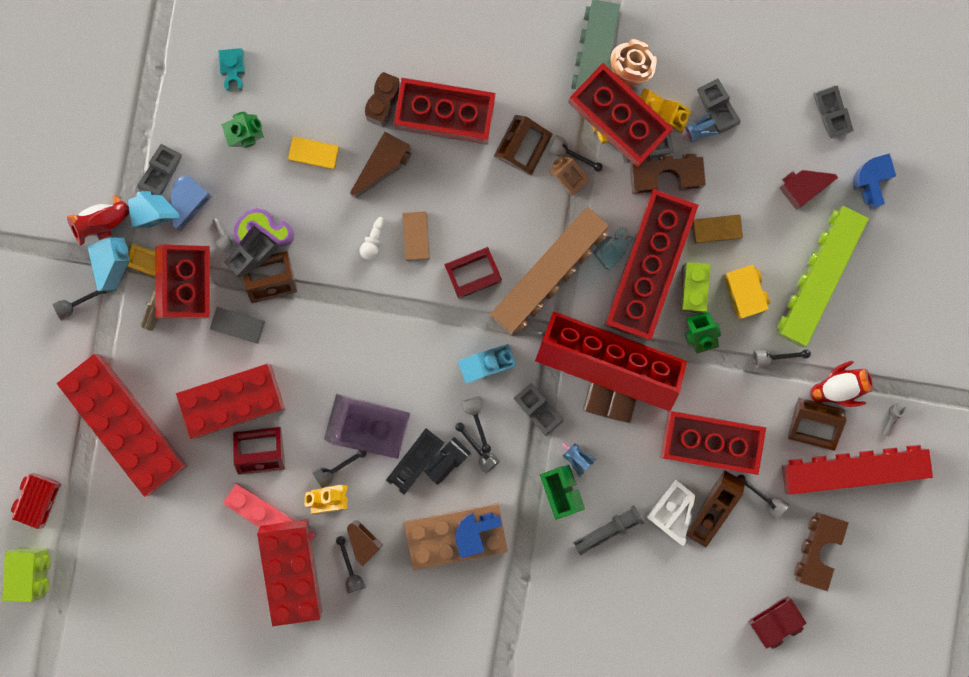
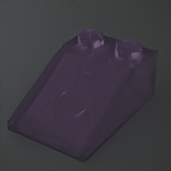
[324,394,410,459]

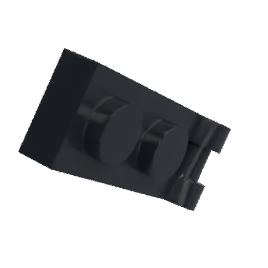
[385,428,445,495]

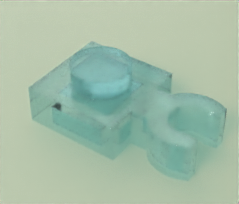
[592,227,634,270]

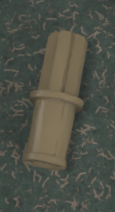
[140,283,158,331]

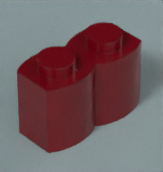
[748,596,807,649]

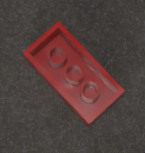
[568,63,673,168]
[394,77,496,145]
[176,364,285,439]
[660,411,767,475]
[257,519,322,627]

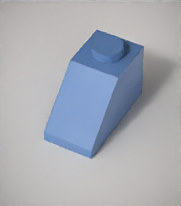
[171,175,212,231]

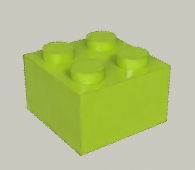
[2,547,51,602]

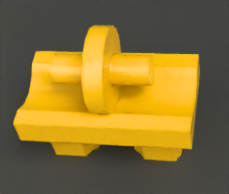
[305,485,348,515]

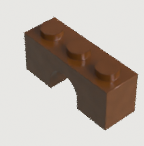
[630,154,706,194]
[794,512,849,592]

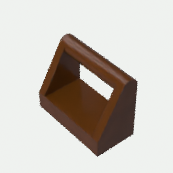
[494,115,553,176]
[244,251,297,303]
[788,398,847,451]
[347,520,383,566]

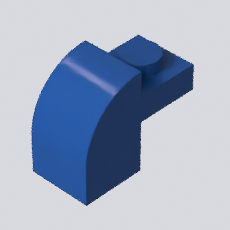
[853,153,896,210]
[456,512,502,558]

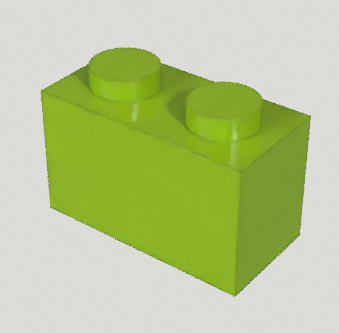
[679,262,711,313]

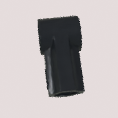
[424,437,471,485]

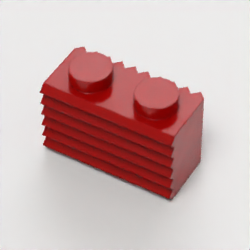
[11,473,61,529]

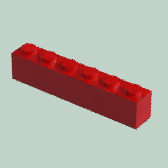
[782,445,933,495]

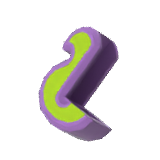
[234,208,295,247]

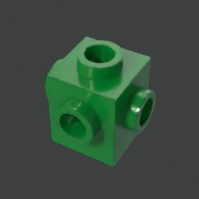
[221,112,264,148]
[685,312,721,354]

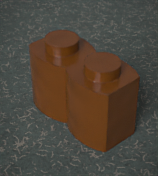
[365,72,400,127]
[583,383,636,423]

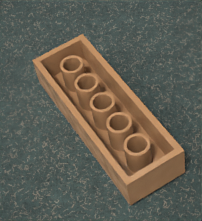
[490,206,609,335]

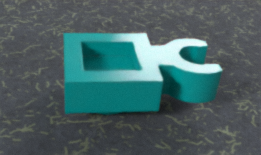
[218,48,245,91]

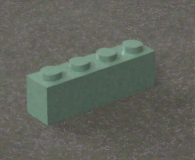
[571,0,620,91]

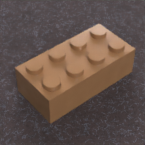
[404,503,508,570]

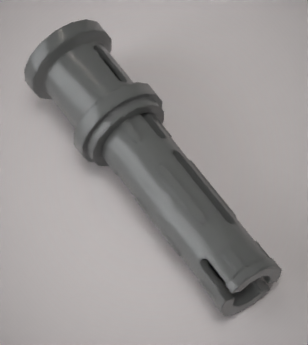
[573,505,645,556]

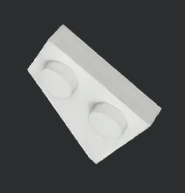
[646,480,695,546]

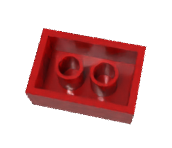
[155,244,210,319]

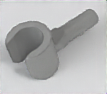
[212,218,233,252]
[883,403,907,436]

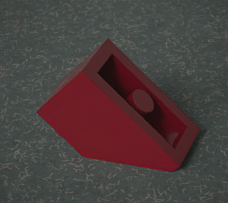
[779,170,838,210]

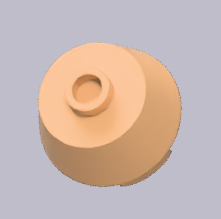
[611,39,657,88]

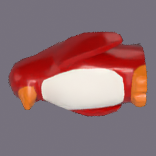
[67,195,129,246]
[810,361,873,407]

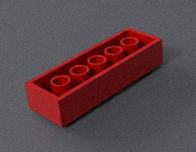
[604,189,699,341]
[535,311,687,412]
[56,354,188,497]

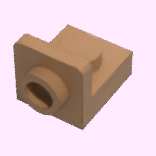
[548,156,590,195]

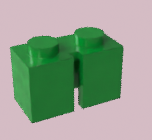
[539,464,585,520]

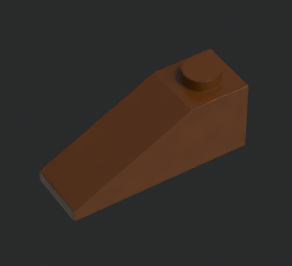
[350,131,412,198]
[686,470,745,547]

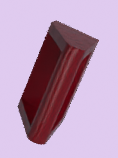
[444,247,502,299]
[233,427,285,475]

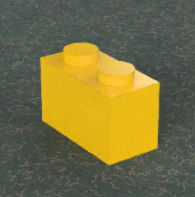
[723,264,770,320]

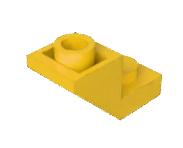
[640,89,691,132]

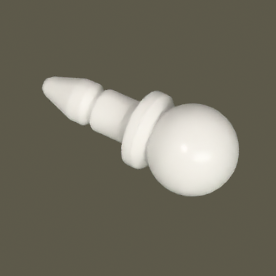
[360,217,383,260]

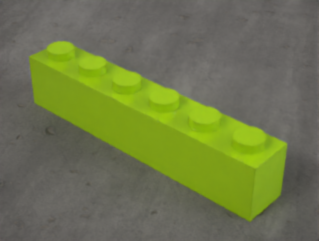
[776,206,869,347]

